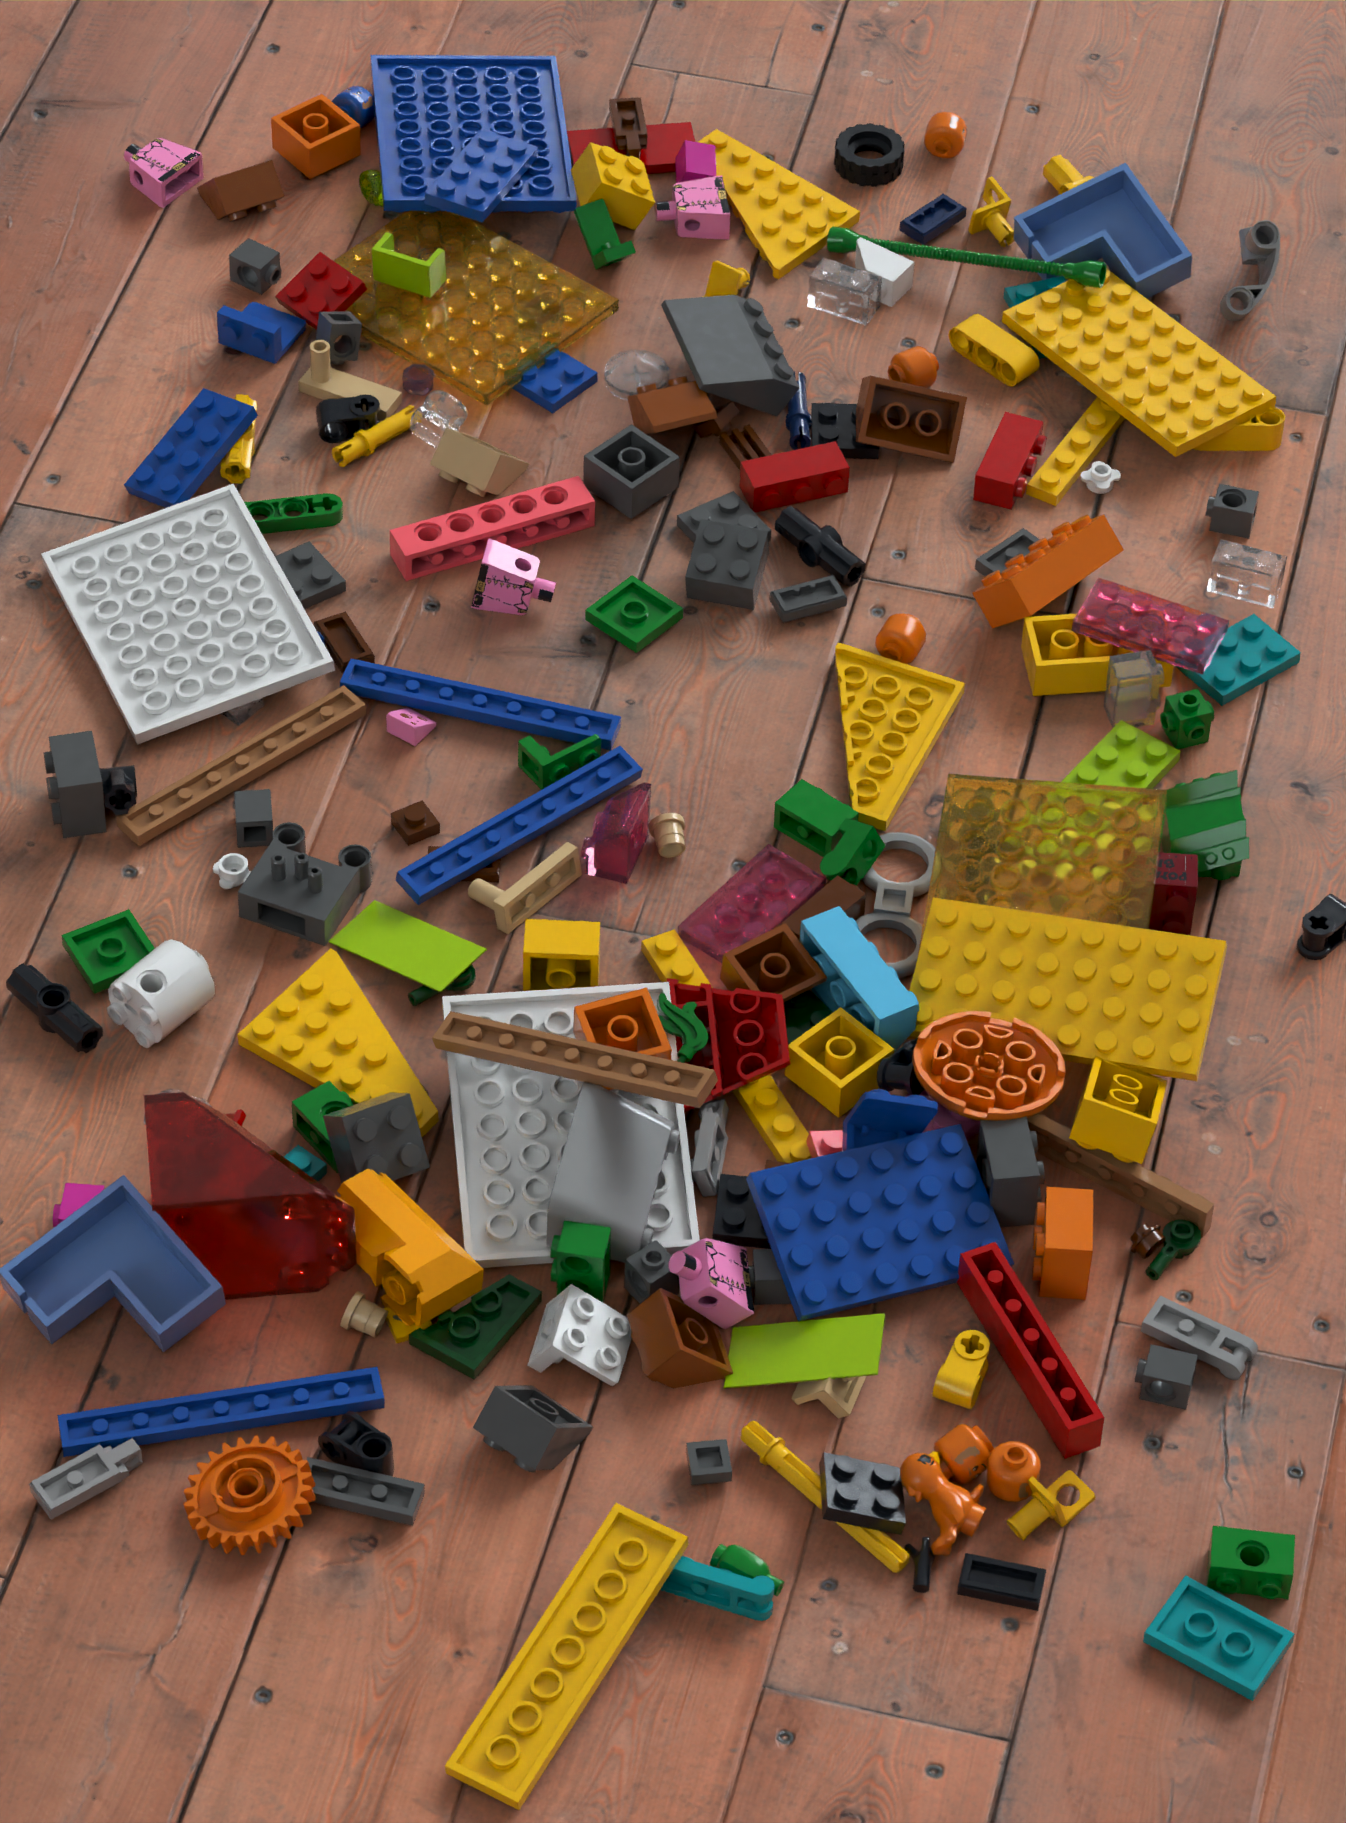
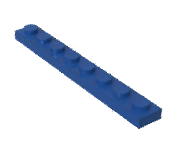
[340,658,621,751]
[395,746,643,905]
[57,1367,385,1457]

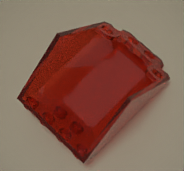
[144,1092,357,1300]

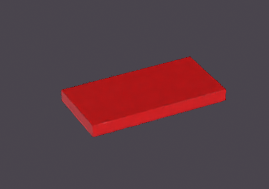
[567,122,695,174]

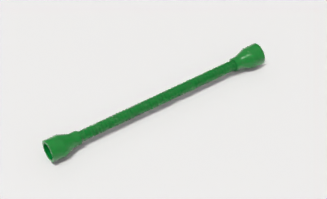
[827,226,1106,288]

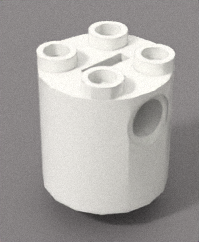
[107,939,215,1048]

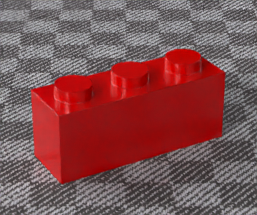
[973,412,1047,510]
[739,441,850,513]

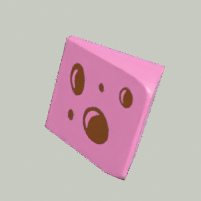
[386,708,436,746]

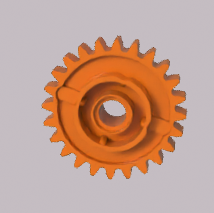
[183,1435,316,1555]

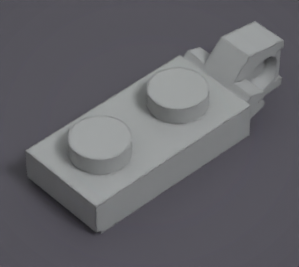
[690,1099,729,1197]
[29,1438,143,1520]

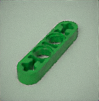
[244,493,343,534]

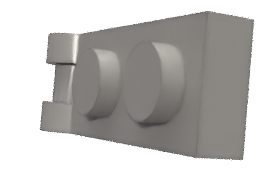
[1141,1295,1258,1380]

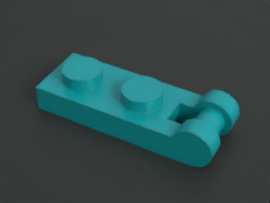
[660,1556,775,1621]

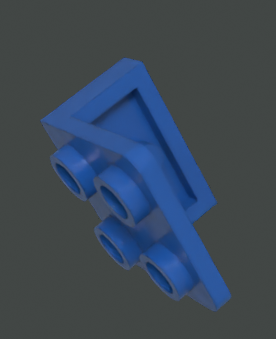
[217,302,306,364]
[842,1089,938,1151]

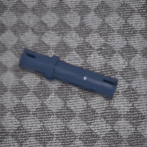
[785,371,812,450]

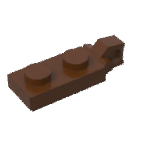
[609,97,648,159]

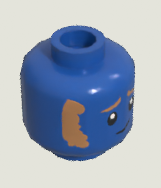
[332,86,375,129]

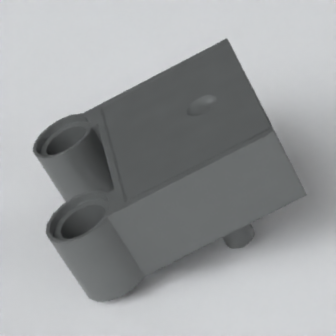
[238,822,372,946]

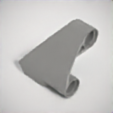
[1220,220,1280,321]

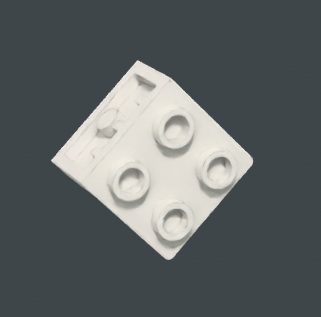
[528,1284,632,1386]

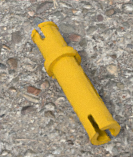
[332,405,421,467]

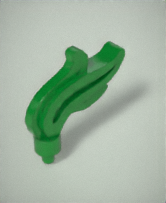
[657,993,708,1063]

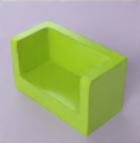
[372,232,446,298]

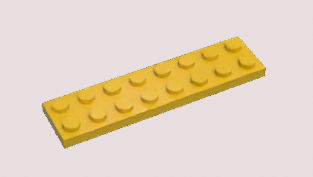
[445,1503,689,1810]

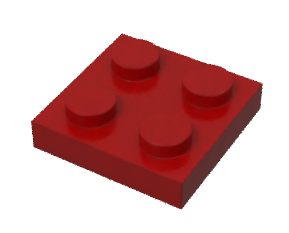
[275,252,367,330]

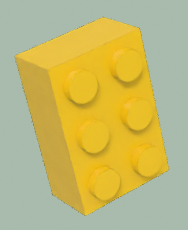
[1069,1055,1168,1164]

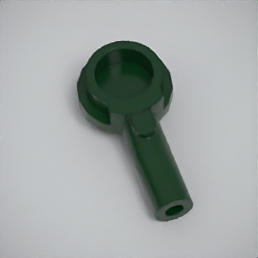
[408,964,476,1006]
[1145,1219,1201,1280]

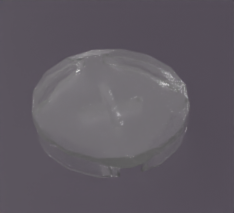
[604,350,669,401]

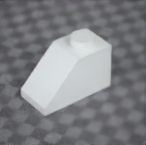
[855,237,914,307]

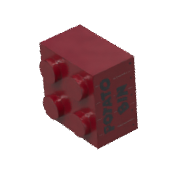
[1117,850,1198,935]

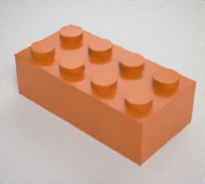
[972,514,1124,629]

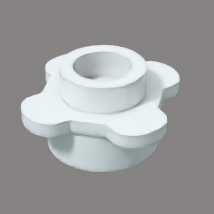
[1081,461,1121,494]
[213,853,251,889]

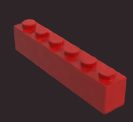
[957,1242,1105,1459]

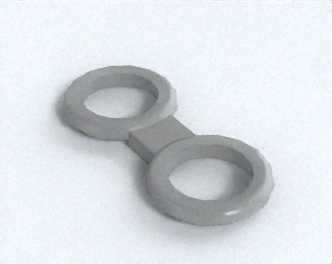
[856,832,943,979]

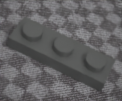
[306,1457,425,1526]

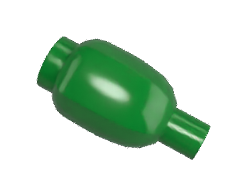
[710,1544,784,1596]

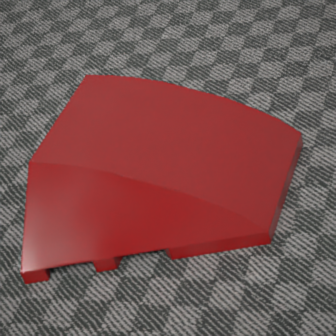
[667,978,791,1112]

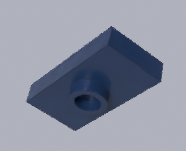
[899,194,967,245]

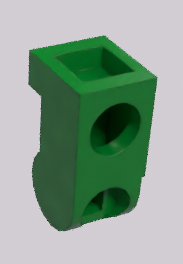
[820,818,886,886]

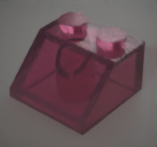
[581,782,651,884]

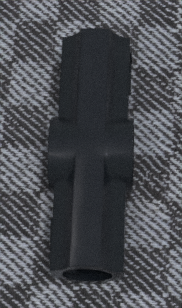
[775,506,866,587]
[6,963,103,1053]

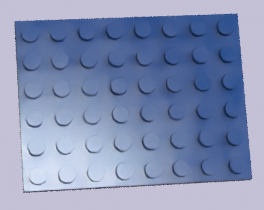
[370,55,577,213]

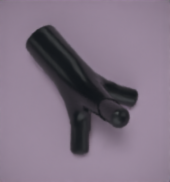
[904,1537,936,1593]

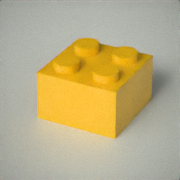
[571,142,655,230]
[523,919,600,991]
[785,1007,894,1118]

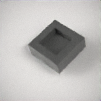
[686,1439,732,1485]

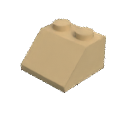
[430,427,529,497]

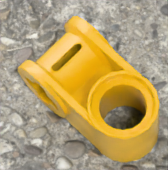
[932,1330,990,1409]

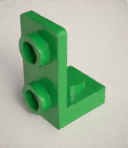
[574,199,636,270]
[518,734,601,790]

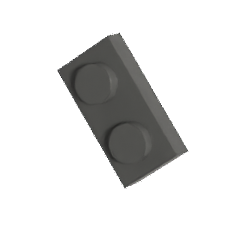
[975,528,1040,576]

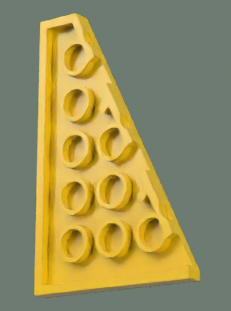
[698,129,860,280]
[835,642,965,831]
[237,948,439,1137]

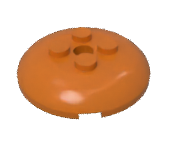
[913,1011,1065,1121]

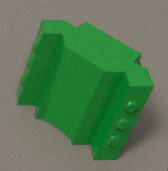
[1159,770,1249,880]

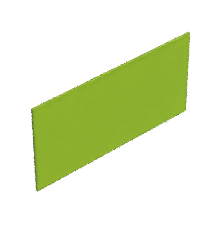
[328,900,487,992]
[724,1313,885,1389]

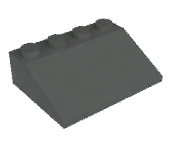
[661,295,800,416]

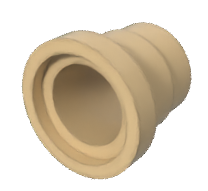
[648,813,686,858]
[340,1291,388,1338]

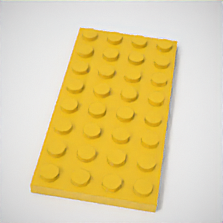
[1002,268,1276,457]
[909,897,1227,1081]

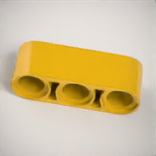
[948,314,1040,387]
[1193,406,1285,451]

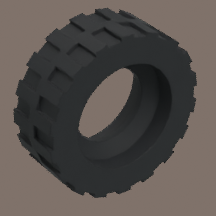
[834,123,905,187]

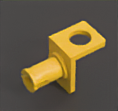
[968,176,1015,247]
[703,260,750,297]
[1006,1470,1096,1541]

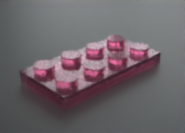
[1072,577,1229,675]
[678,844,826,963]

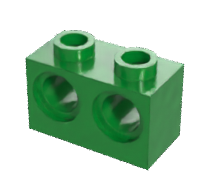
[550,1220,611,1303]

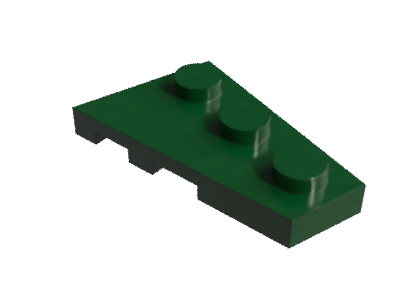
[409,1274,542,1380]

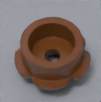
[1130,1223,1166,1259]

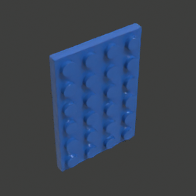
[746,1124,1014,1322]

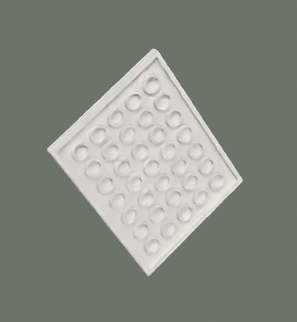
[41,483,335,745]
[442,982,700,1268]

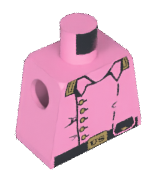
[124,138,203,208]
[655,176,730,239]
[471,539,556,615]
[668,1238,754,1329]

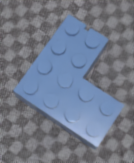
[1014,163,1192,298]
[0,1175,226,1353]

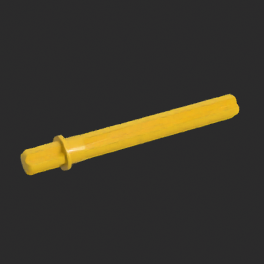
[740,1421,910,1573]

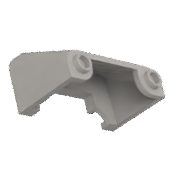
[546,1082,680,1263]

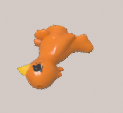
[900,1451,987,1556]

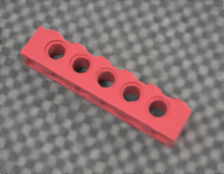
[390,476,595,581]

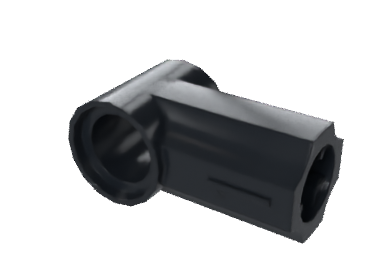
[100,765,137,815]

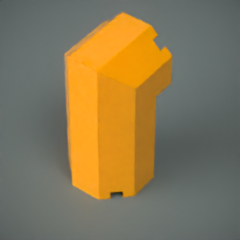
[323,1169,484,1326]

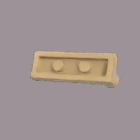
[298,340,402,420]
[468,842,582,934]

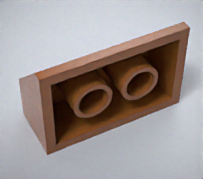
[856,376,967,463]

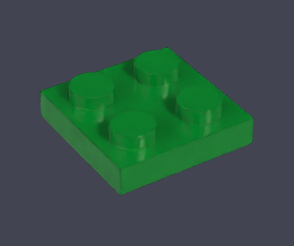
[585,575,683,653]
[62,909,155,994]

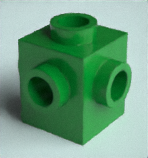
[1160,689,1214,750]

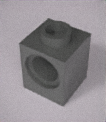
[229,238,282,295]
[316,311,362,365]
[1205,484,1259,539]
[624,1240,680,1304]
[1135,1344,1198,1410]

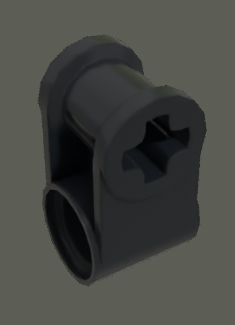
[316,395,380,443]
[1297,894,1346,960]
[877,1039,924,1095]
[318,1411,394,1476]

